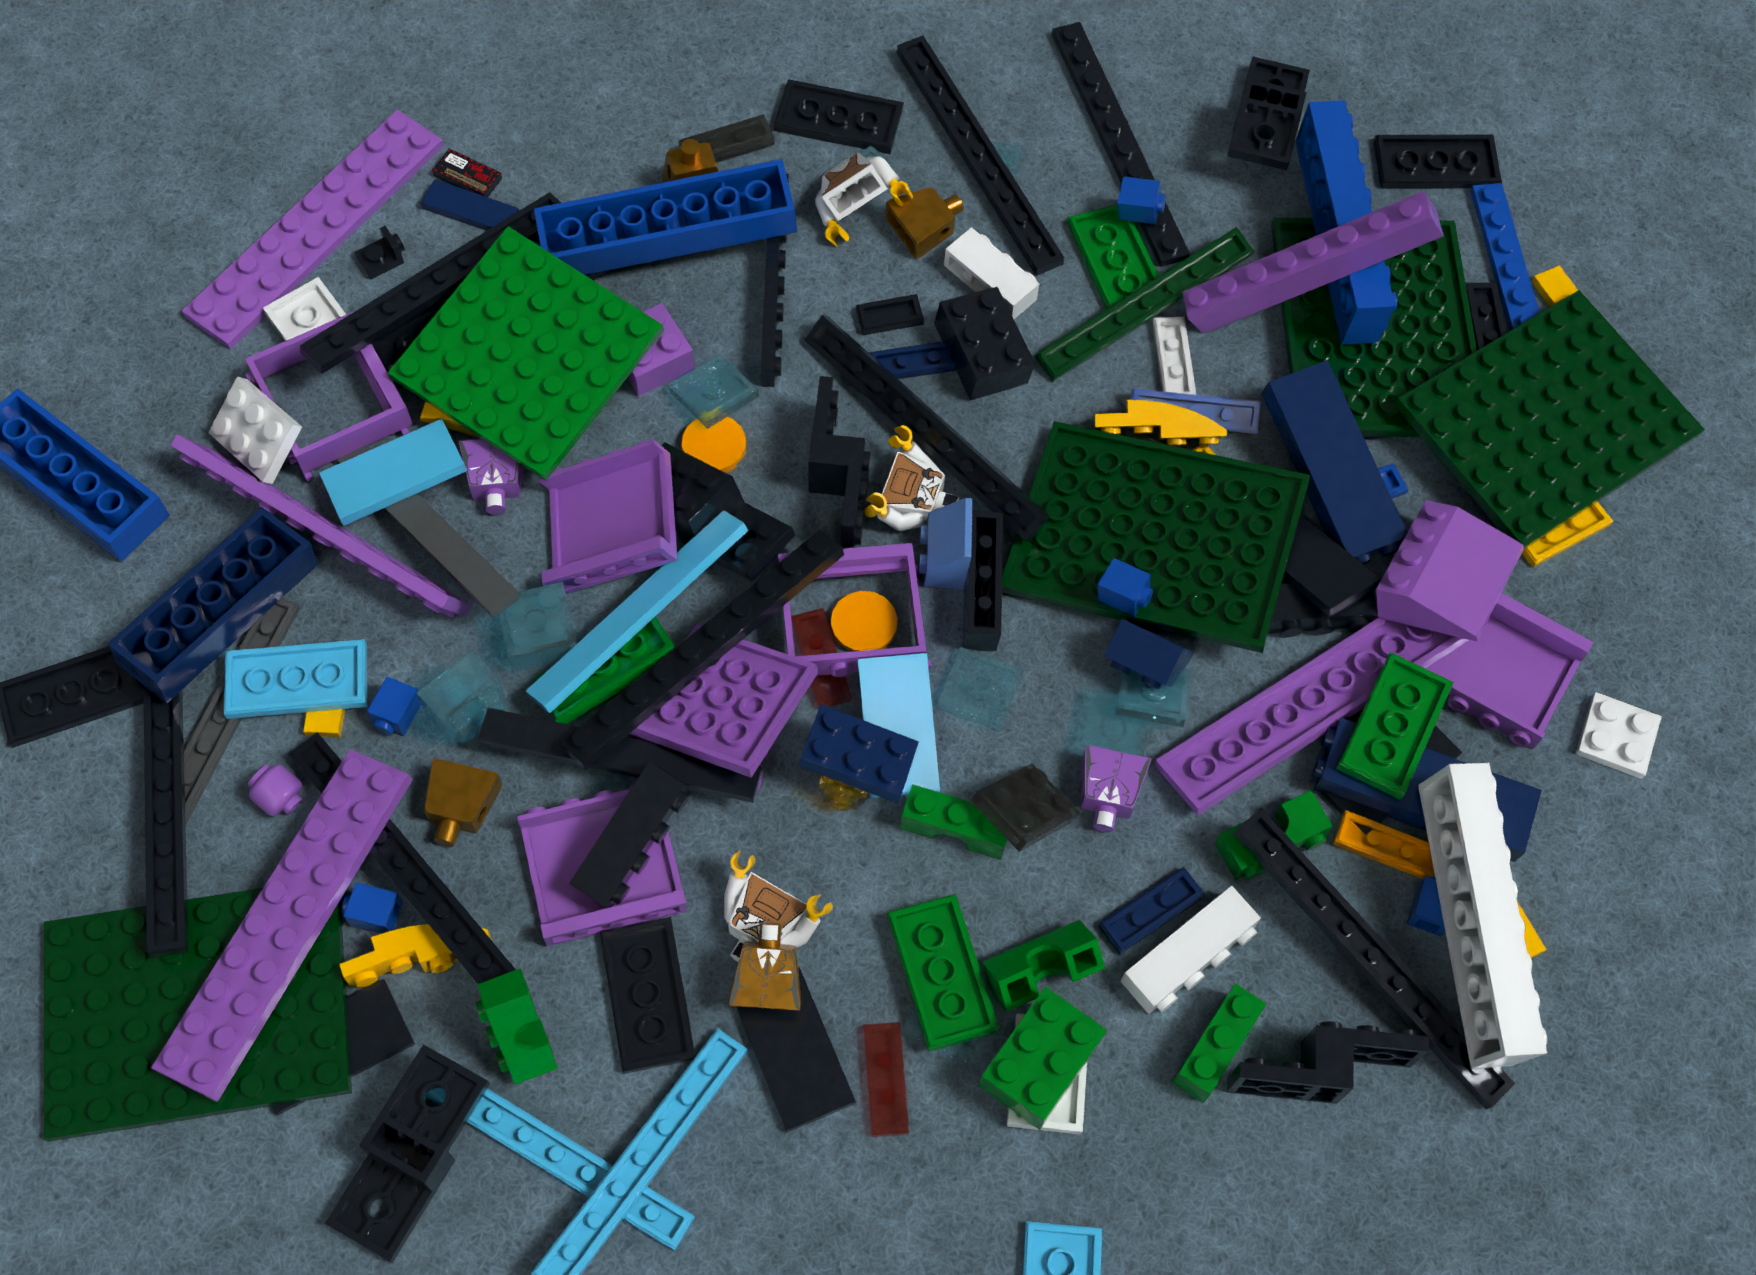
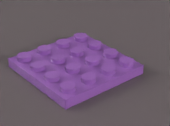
[630,624,818,778]

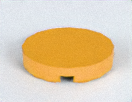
[682,414,746,473]
[831,591,898,652]

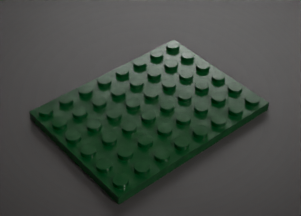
[1271,218,1477,437]
[1394,290,1705,550]
[1002,421,1310,653]
[44,888,352,1142]

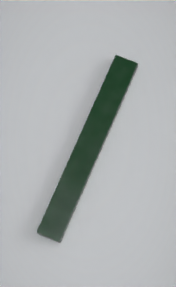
[1035,227,1255,381]

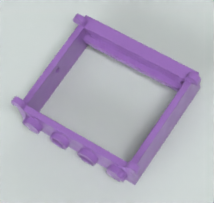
[245,311,413,482]
[778,543,932,677]

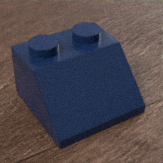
[1104,619,1194,689]

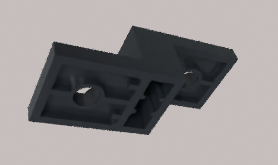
[1227,56,1310,171]
[808,376,871,549]
[661,442,796,581]
[1227,1021,1429,1104]
[325,1044,490,1263]

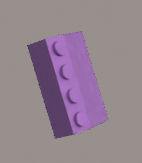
[1376,500,1524,642]

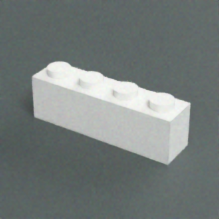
[1120,886,1261,1014]

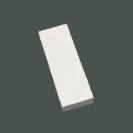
[1152,317,1196,395]

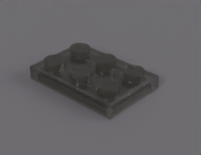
[970,763,1080,852]

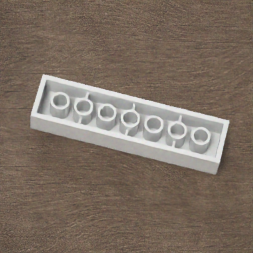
[1418,763,1547,1069]

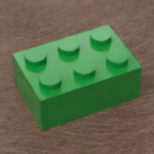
[978,986,1107,1130]

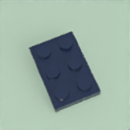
[798,704,919,804]

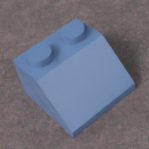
[918,498,972,589]

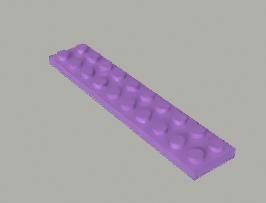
[182,109,444,350]
[170,434,473,618]
[1155,618,1468,816]
[151,749,413,1102]

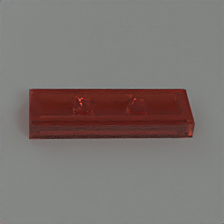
[791,608,852,709]
[863,1022,909,1137]

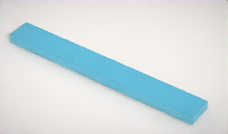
[526,510,748,713]
[531,1028,747,1275]
[426,1088,695,1251]

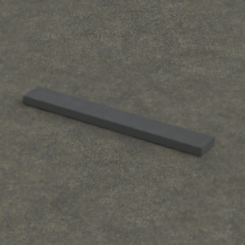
[336,445,520,619]
[139,599,300,839]

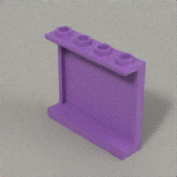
[538,439,678,595]
[1421,593,1594,749]
[517,784,688,947]

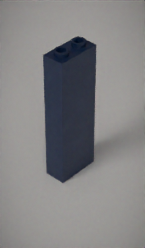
[1261,360,1408,565]
[1312,718,1542,862]

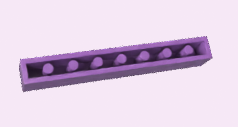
[1183,191,1443,333]

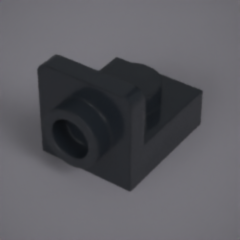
[355,226,405,279]

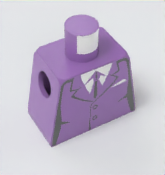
[459,439,524,515]
[1081,744,1151,832]

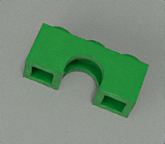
[900,784,1014,860]
[1214,790,1333,880]
[982,920,1105,1012]
[475,968,558,1085]
[1172,983,1267,1103]

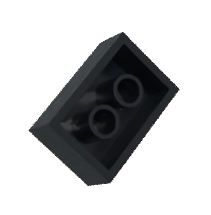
[934,287,1035,400]

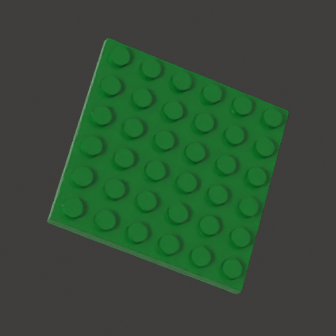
[388,226,664,481]

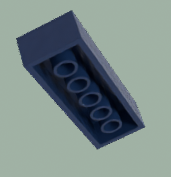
[107,507,318,703]

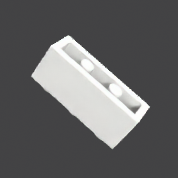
[944,227,1039,319]

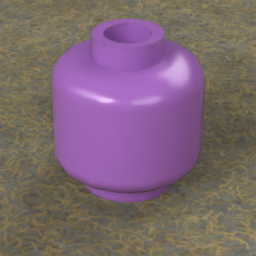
[248,764,303,816]

